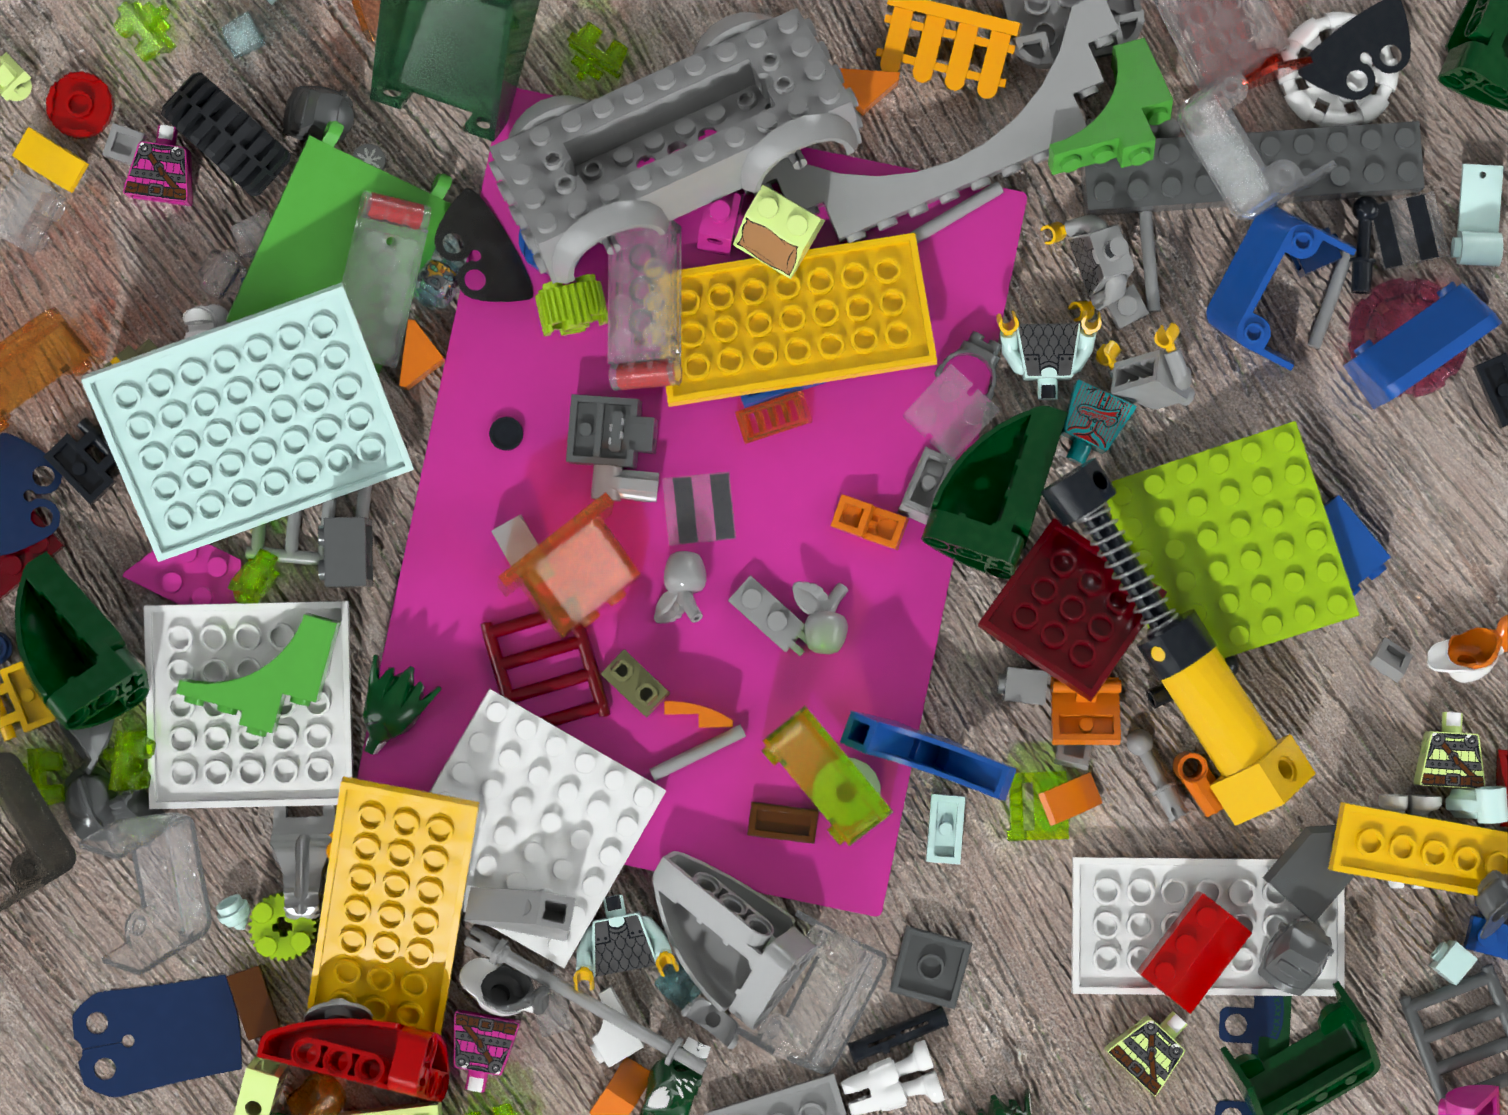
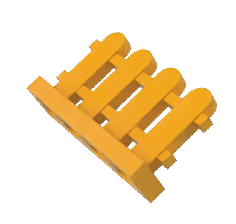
[875,0,1023,99]

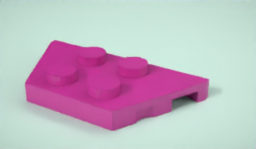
[122,544,243,605]

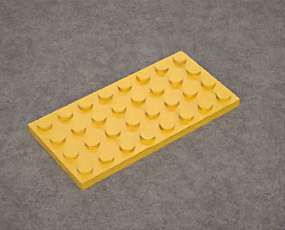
[648,233,937,407]
[306,776,480,1036]

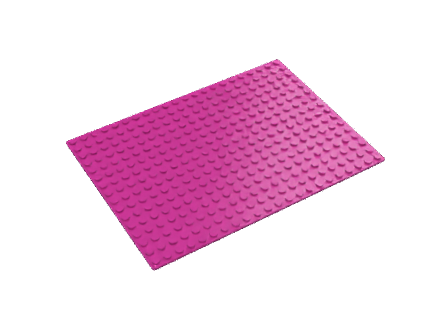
[357,87,1027,917]

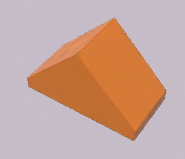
[839,68,900,116]
[399,319,445,390]
[589,1057,650,1115]

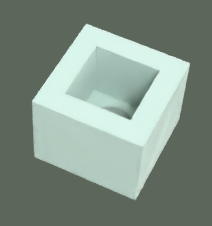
[1428,940,1478,986]

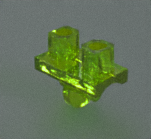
[113,1,177,62]
[567,21,629,82]
[228,548,280,604]
[103,727,156,792]
[8,748,65,810]

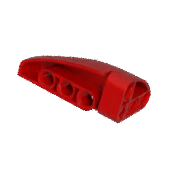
[256,1019,450,1102]

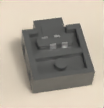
[566,394,659,469]

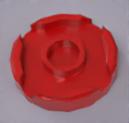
[46,71,114,139]

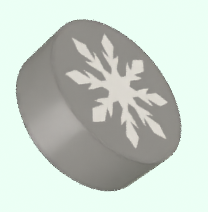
[352,144,386,171]

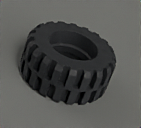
[161,72,291,197]

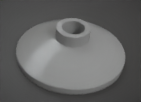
[304,998,373,1022]

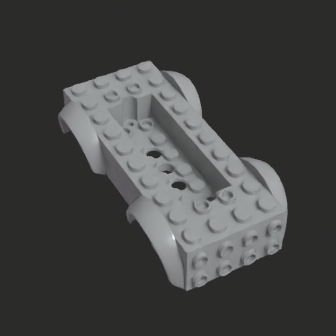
[488,8,863,284]

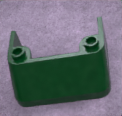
[1220,981,1381,1115]

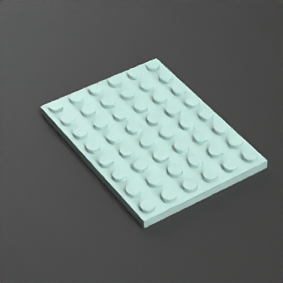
[81,283,414,562]

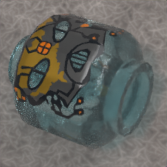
[412,259,460,310]

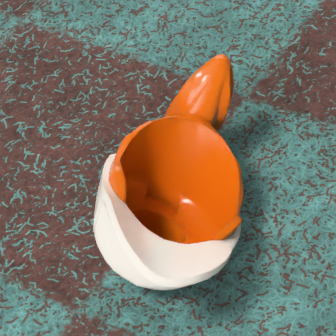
[1427,615,1508,683]

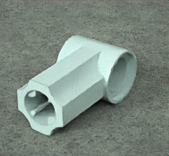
[1446,786,1508,824]

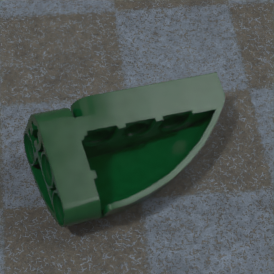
[1438,0,1508,112]

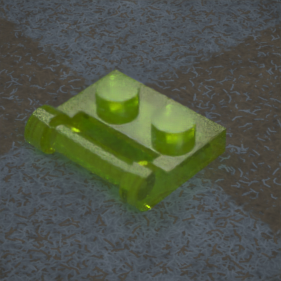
[1007,771,1069,841]

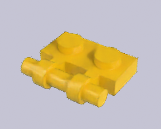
[0,661,56,742]

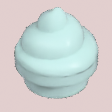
[216,894,251,930]

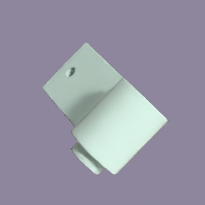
[1451,164,1504,267]

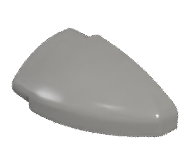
[653,851,818,1030]

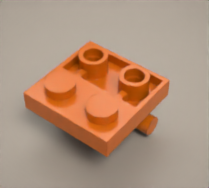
[1050,677,1122,745]

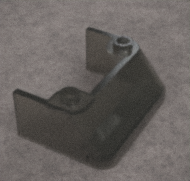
[0,751,76,912]

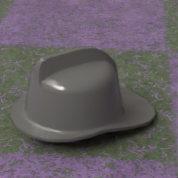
[62,766,120,846]
[1475,870,1508,939]

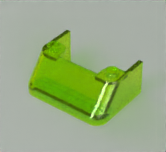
[761,705,893,847]

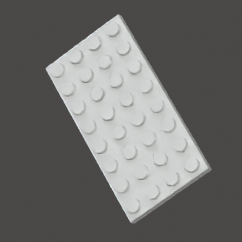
[1071,857,1345,996]

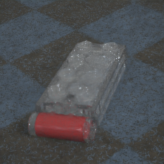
[342,190,431,368]
[608,220,682,391]

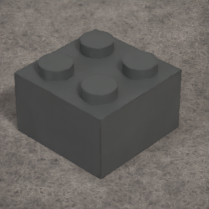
[318,517,374,588]

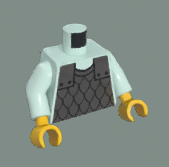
[996,310,1102,400]
[573,894,679,991]

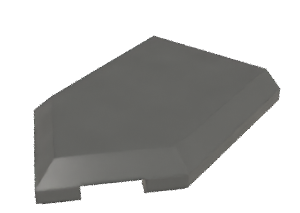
[1262,825,1355,923]

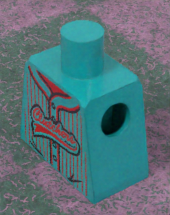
[1061,379,1137,465]

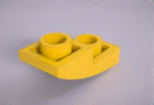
[12,127,89,193]

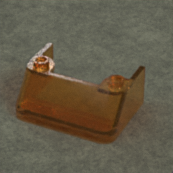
[0,307,104,433]

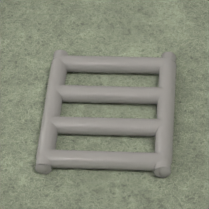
[245,485,372,566]

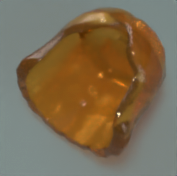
[286,1073,347,1115]

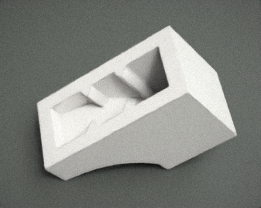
[590,985,645,1068]

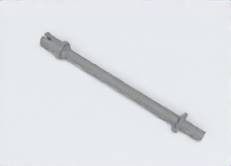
[464,926,708,1075]

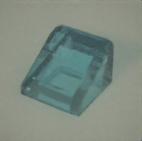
[221,11,265,59]
[654,959,701,1010]

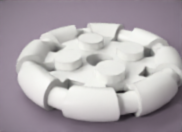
[1278,12,1399,128]

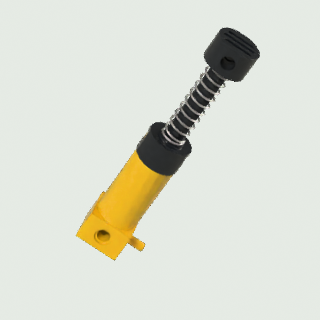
[1040,458,1316,826]

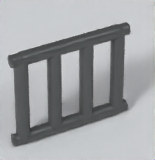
[1399,964,1508,1104]

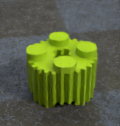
[535,274,610,336]
[248,891,320,961]

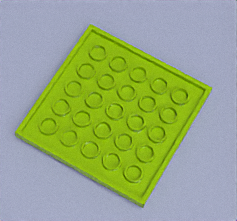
[1107,421,1360,658]

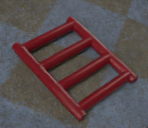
[480,596,611,726]

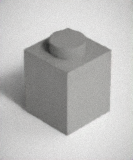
[997,667,1048,705]

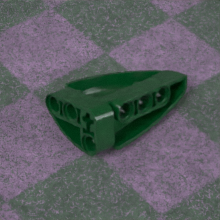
[921,406,1068,579]
[15,551,149,730]

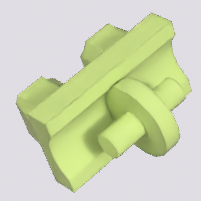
[0,52,32,101]

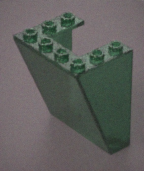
[370,0,540,142]

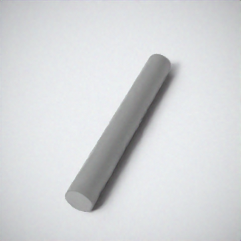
[910,181,1004,244]
[1138,211,1161,312]
[1307,251,1353,349]
[649,724,746,781]

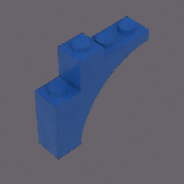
[840,710,1017,801]

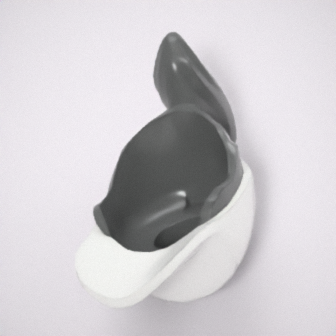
[459,958,550,1017]

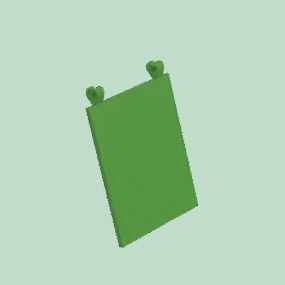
[225,121,453,375]

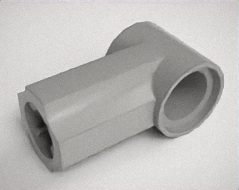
[591,464,659,502]

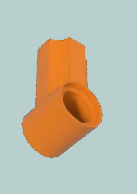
[1172,751,1223,818]

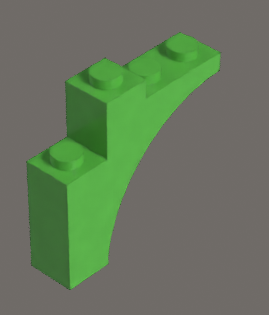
[1048,38,1173,175]
[176,613,341,737]

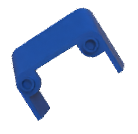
[1206,206,1357,371]
[1343,281,1502,409]

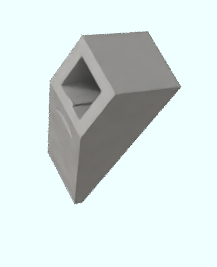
[464,887,576,942]

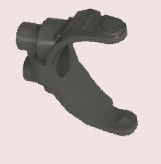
[934,331,1002,403]

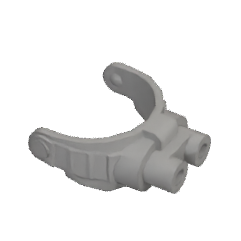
[681,998,740,1050]

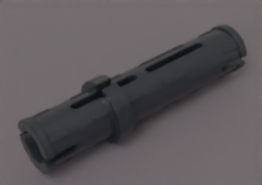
[847,1006,949,1063]

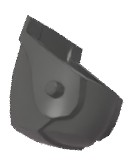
[283,86,355,142]
[55,718,115,775]
[1258,919,1334,996]

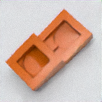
[830,494,909,551]
[664,701,733,728]
[1038,772,1103,826]

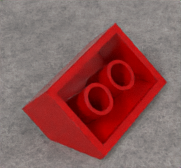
[1136,891,1252,1014]

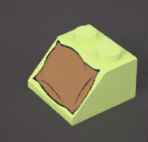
[733,184,825,279]

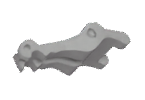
[270,805,336,920]

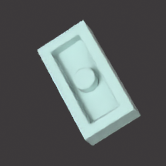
[926,794,965,865]

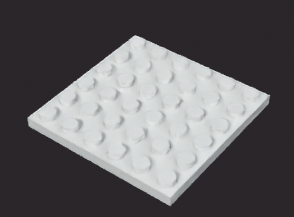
[144,601,354,809]
[430,689,667,968]

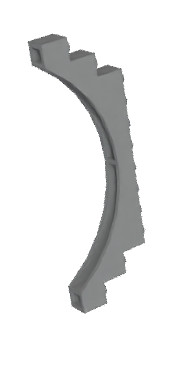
[744,0,1119,243]

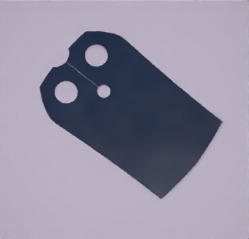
[72,974,242,1097]

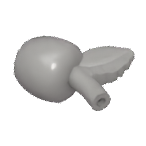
[654,551,707,624]
[792,581,848,654]

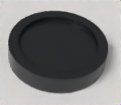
[489,417,523,451]

